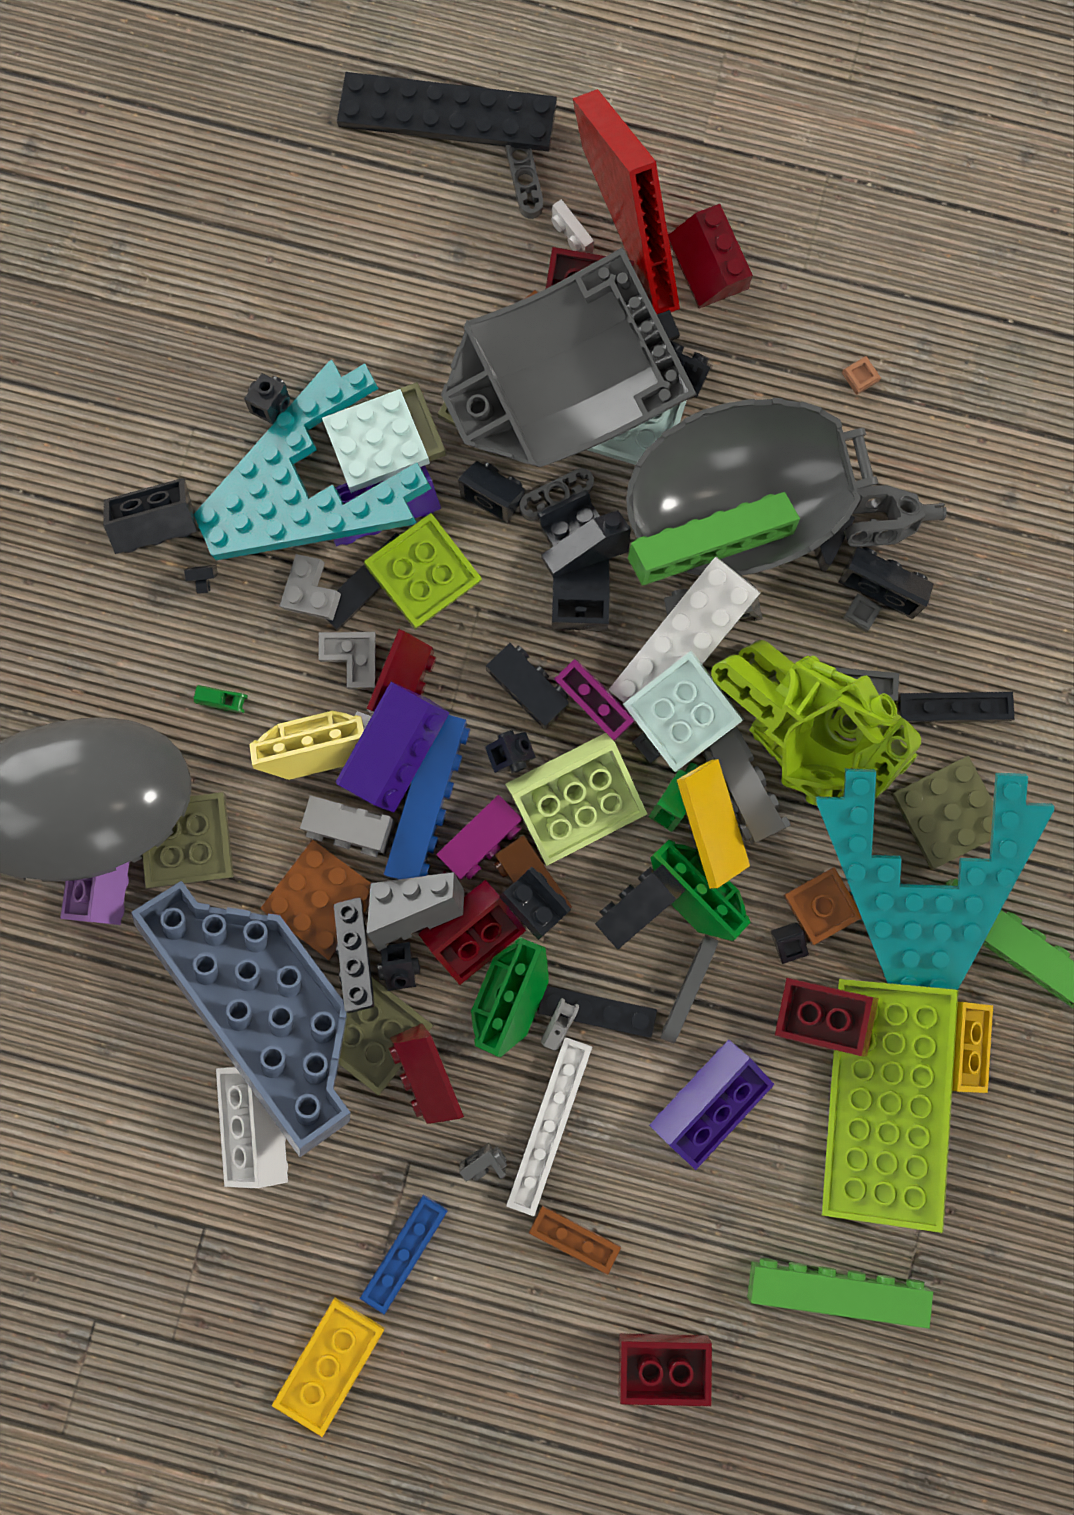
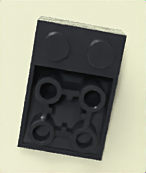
[551,559,610,631]

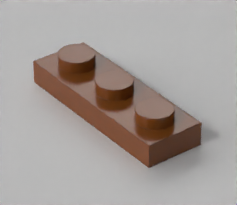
[529,1205,621,1275]

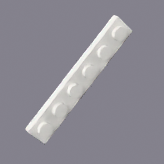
[506,1037,592,1216]

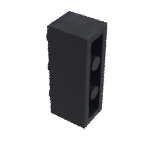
[486,643,569,730]
[595,864,686,950]

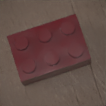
[775,978,879,1056]
[618,1333,712,1406]

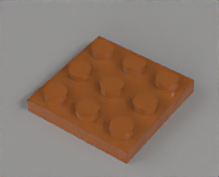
[260,839,371,960]

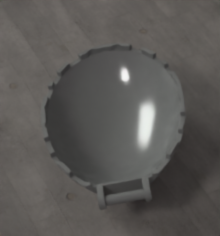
[626,398,878,576]
[0,718,191,882]

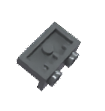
[459,1143,507,1182]

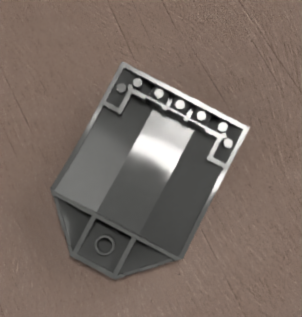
[441,247,697,467]

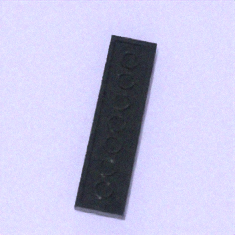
[337,72,557,152]

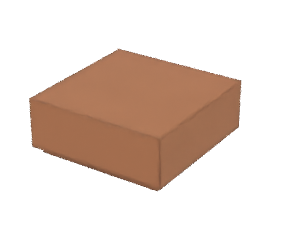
[842,356,881,395]

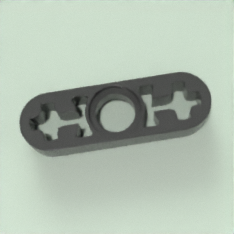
[520,468,594,521]

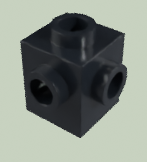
[244,373,290,424]
[485,730,536,774]
[377,942,421,991]

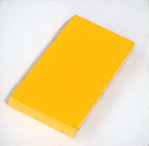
[677,759,750,889]
[272,1297,385,1437]

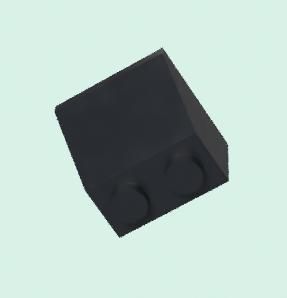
[458,461,525,524]

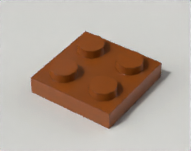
[783,867,862,945]

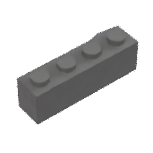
[702,726,791,845]

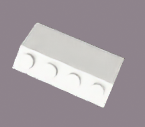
[216,1067,288,1188]

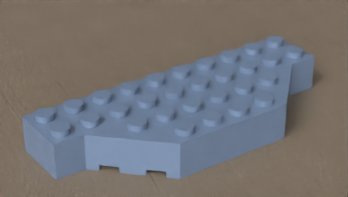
[131,881,351,1157]

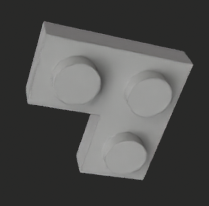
[279,554,341,621]
[319,632,376,690]

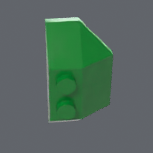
[650,840,751,941]
[471,937,549,1057]

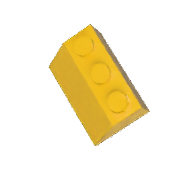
[952,1002,993,1093]

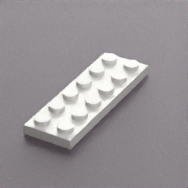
[609,557,761,703]

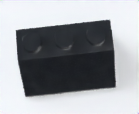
[103,478,197,554]
[838,547,934,619]

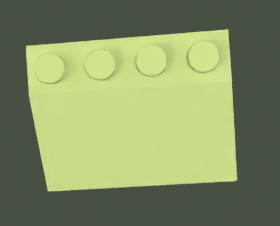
[505,733,647,866]

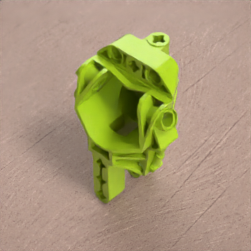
[711,640,921,806]

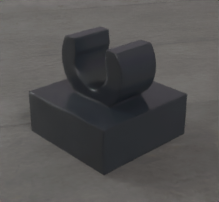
[184,565,218,594]

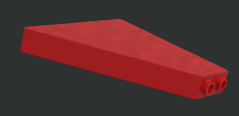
[572,89,680,315]

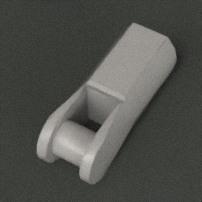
[541,998,579,1050]

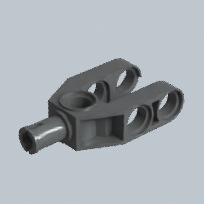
[844,485,947,547]

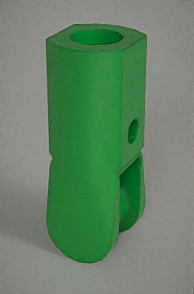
[194,685,248,713]

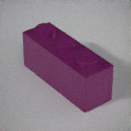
[554,659,635,741]
[436,794,523,881]

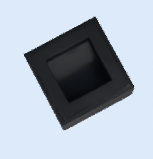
[771,922,809,964]

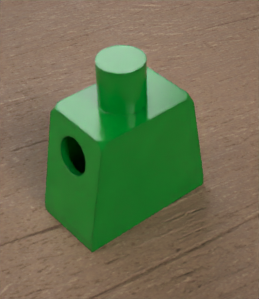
[648,763,699,832]

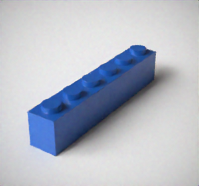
[384,715,470,880]

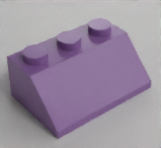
[60,862,129,925]

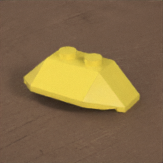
[250,711,364,780]

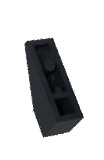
[541,510,631,577]

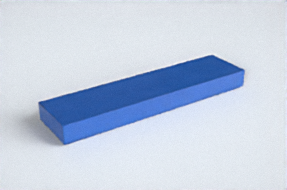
[360,1194,448,1315]

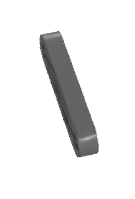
[505,145,543,219]
[660,935,719,1044]

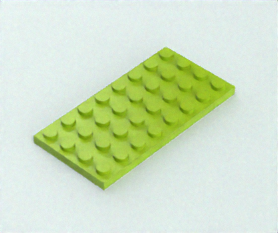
[822,979,959,1233]

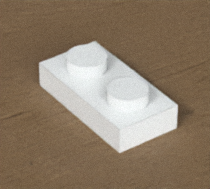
[551,199,594,254]

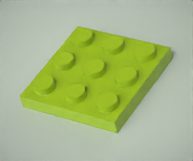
[364,513,482,630]

